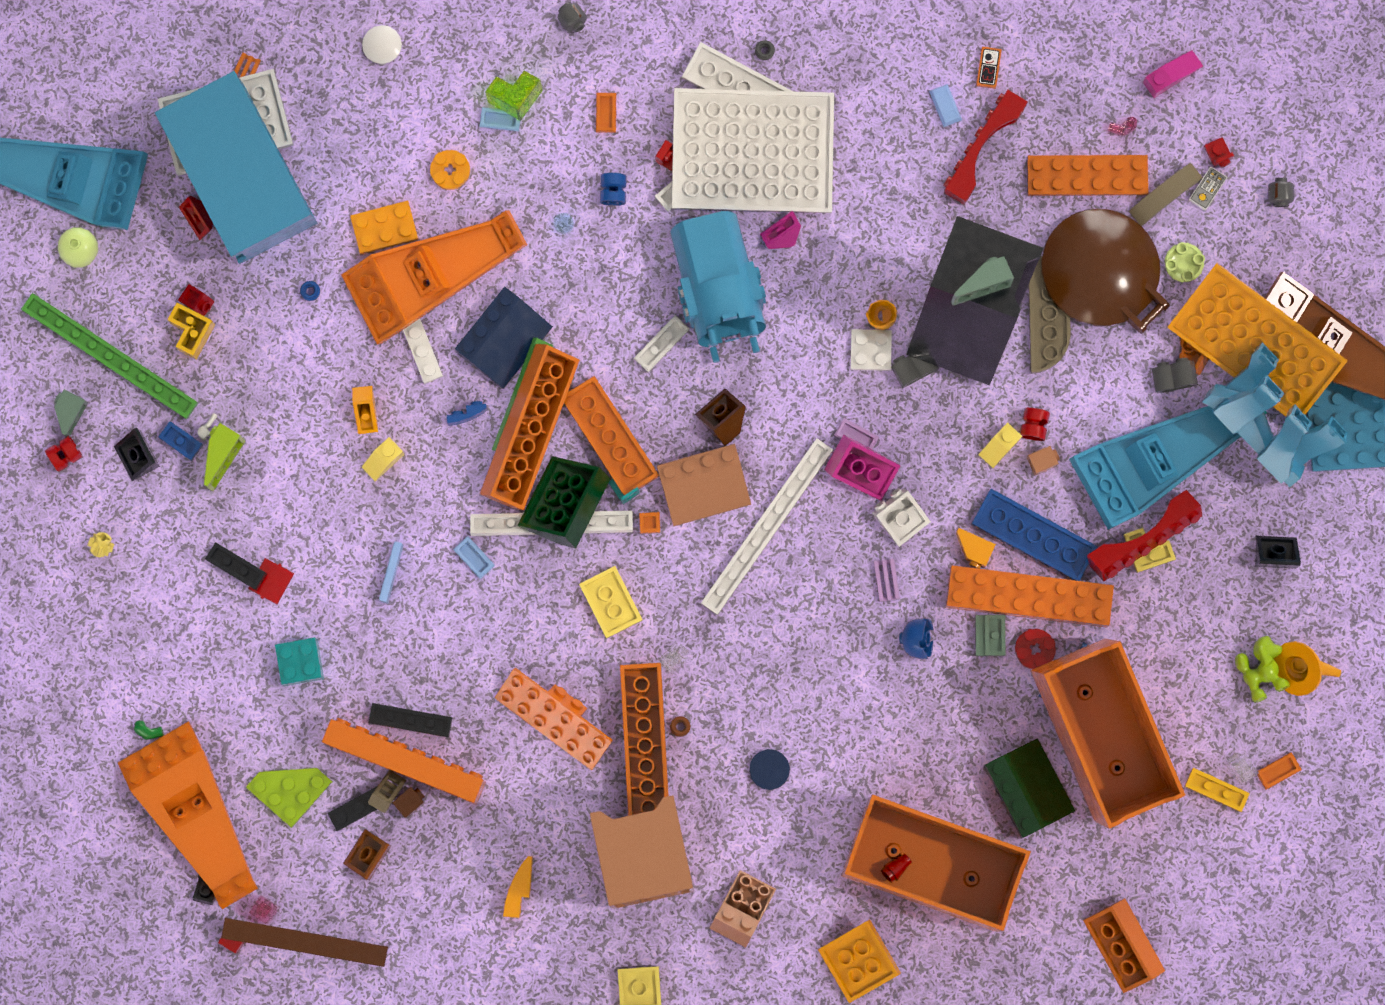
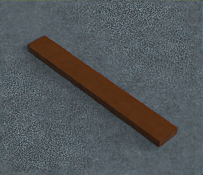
[221,918,388,967]

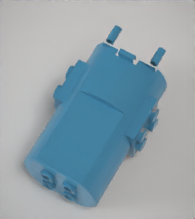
[670,211,766,363]

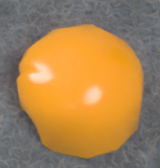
[866,300,898,330]

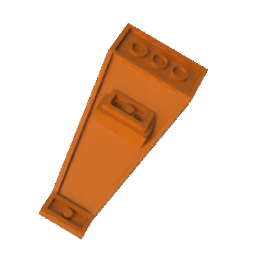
[341,210,527,344]

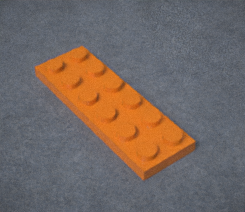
[1027,155,1149,196]
[564,376,659,495]

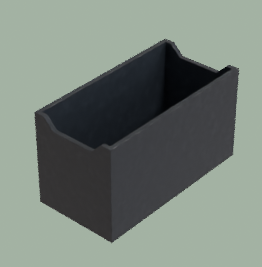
[906,216,1043,386]

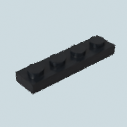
[368,703,453,738]

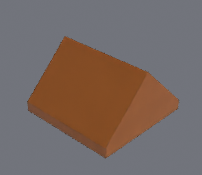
[343,829,391,881]

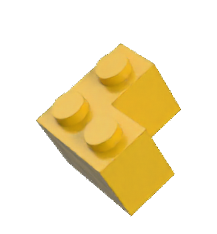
[167,303,215,360]

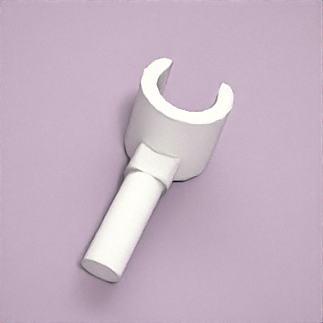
[198,413,218,441]

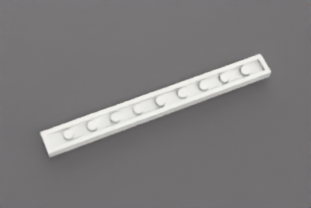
[701,438,833,615]

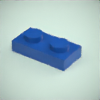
[158,421,203,461]

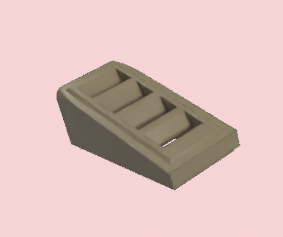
[368,770,407,813]

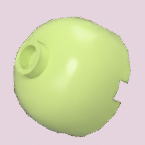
[58,227,98,268]

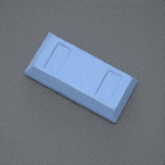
[929,84,962,127]
[479,107,521,132]
[453,536,495,579]

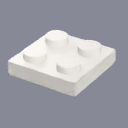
[851,329,892,371]

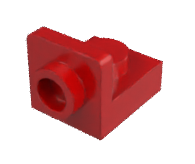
[1204,137,1234,168]
[655,140,673,171]
[178,284,214,316]

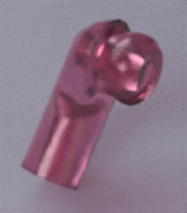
[1108,117,1137,136]

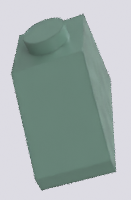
[54,389,88,436]

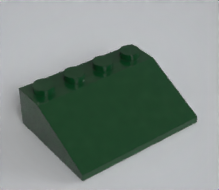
[518,456,610,549]
[984,738,1075,839]

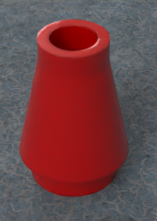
[881,853,912,883]

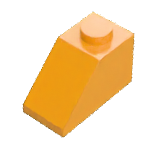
[352,386,378,434]
[956,528,996,569]

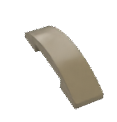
[1129,163,1203,226]

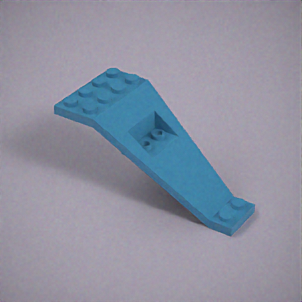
[0,138,148,230]
[1069,406,1241,530]

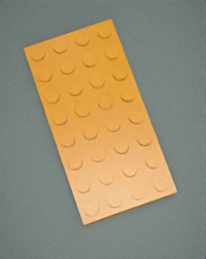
[1167,263,1348,416]

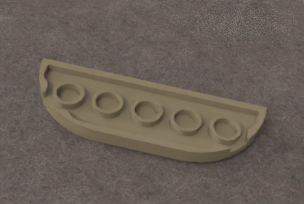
[1028,256,1071,374]

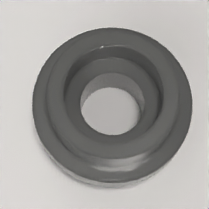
[755,40,775,60]

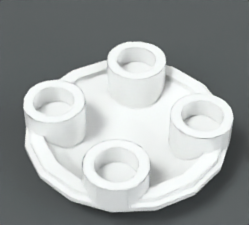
[362,25,402,65]

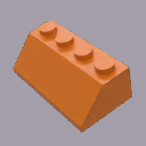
[1083,898,1165,993]

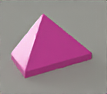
[760,211,801,249]

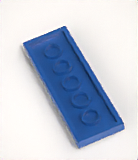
[971,489,1098,581]

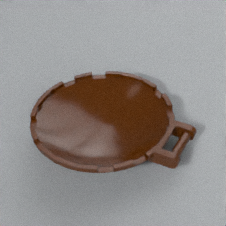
[1041,209,1170,334]

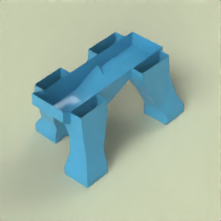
[1202,342,1348,487]

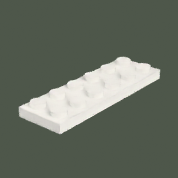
[682,42,794,92]

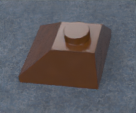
[695,389,746,446]

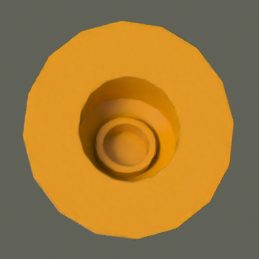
[1274,641,1341,696]

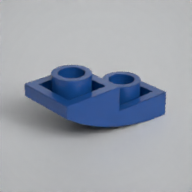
[447,401,488,426]

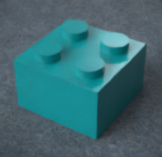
[275,637,324,687]

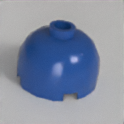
[899,618,934,659]

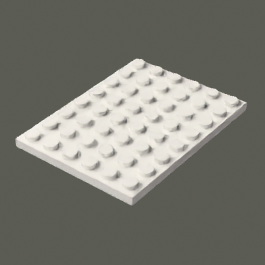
[672,88,834,213]

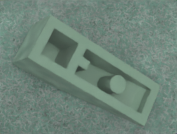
[951,256,1014,306]

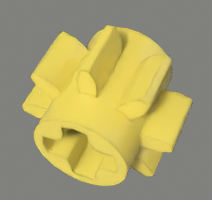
[87,532,114,557]

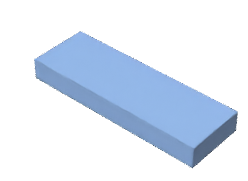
[379,541,404,604]

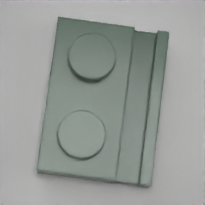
[975,615,1006,656]

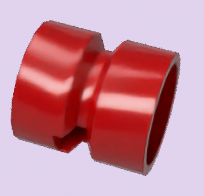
[1020,407,1050,441]
[45,435,83,472]

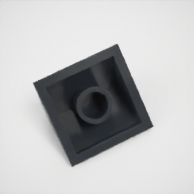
[114,428,160,481]
[1255,535,1301,569]

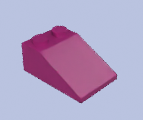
[824,435,901,501]

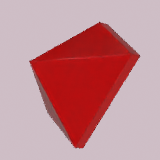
[179,196,213,240]

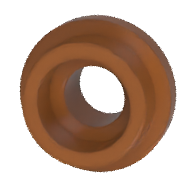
[670,716,690,737]

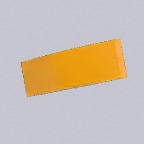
[503,856,533,918]

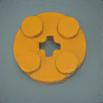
[430,150,470,190]

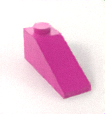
[1143,50,1203,98]

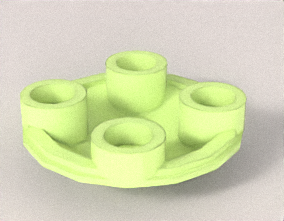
[1165,242,1205,282]

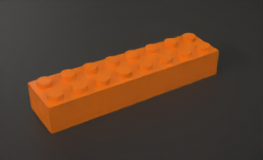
[480,344,580,510]
[946,565,1114,628]
[620,663,669,816]
[322,717,486,804]

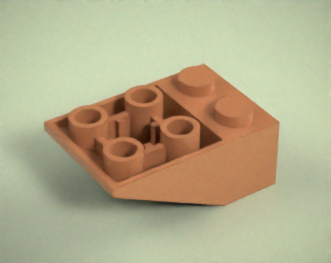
[709,870,776,948]

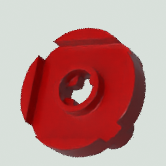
[1015,629,1056,669]

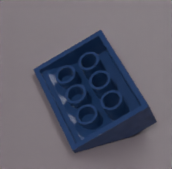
[455,286,553,389]

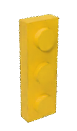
[1184,768,1250,812]

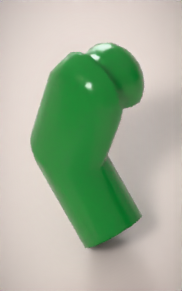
[134,720,164,740]

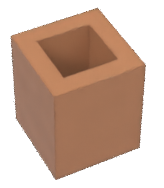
[1027,446,1060,476]

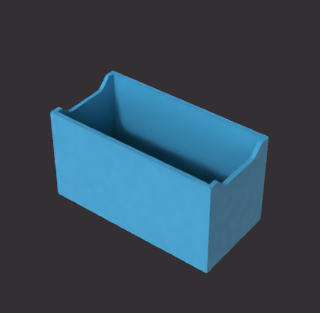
[154,71,318,264]

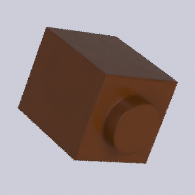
[392,787,425,819]

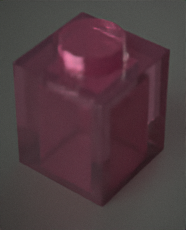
[249,895,280,924]

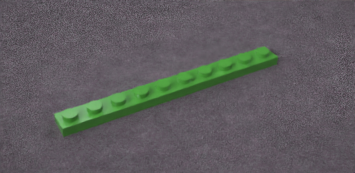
[21,293,198,419]

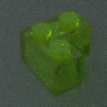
[485,70,543,121]

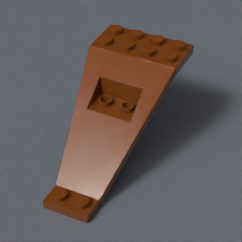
[1264,272,1385,400]

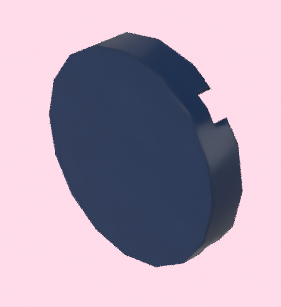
[749,749,790,790]

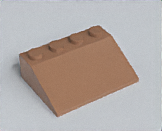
[657,444,751,526]

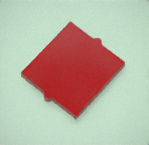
[248,558,294,605]

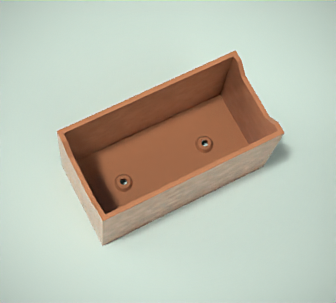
[590,795,694,909]

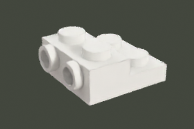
[872,488,931,547]

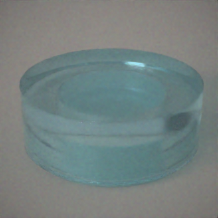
[554,213,574,234]

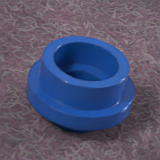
[300,281,320,301]

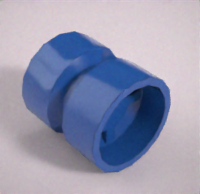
[600,173,627,206]

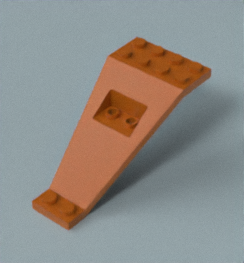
[118,721,258,910]

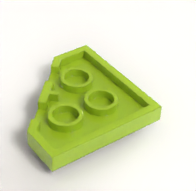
[246,768,333,828]

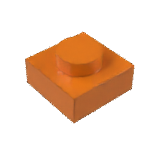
[639,512,660,534]

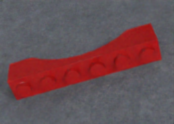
[943,89,1028,205]
[1087,490,1203,582]

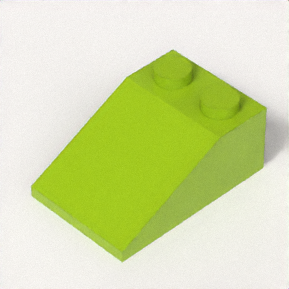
[204,423,246,492]

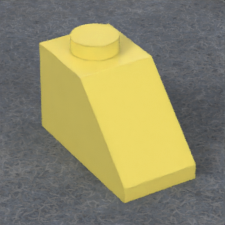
[978,422,1022,468]
[362,437,405,482]

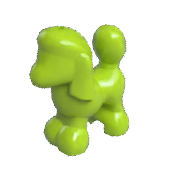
[1235,636,1290,703]

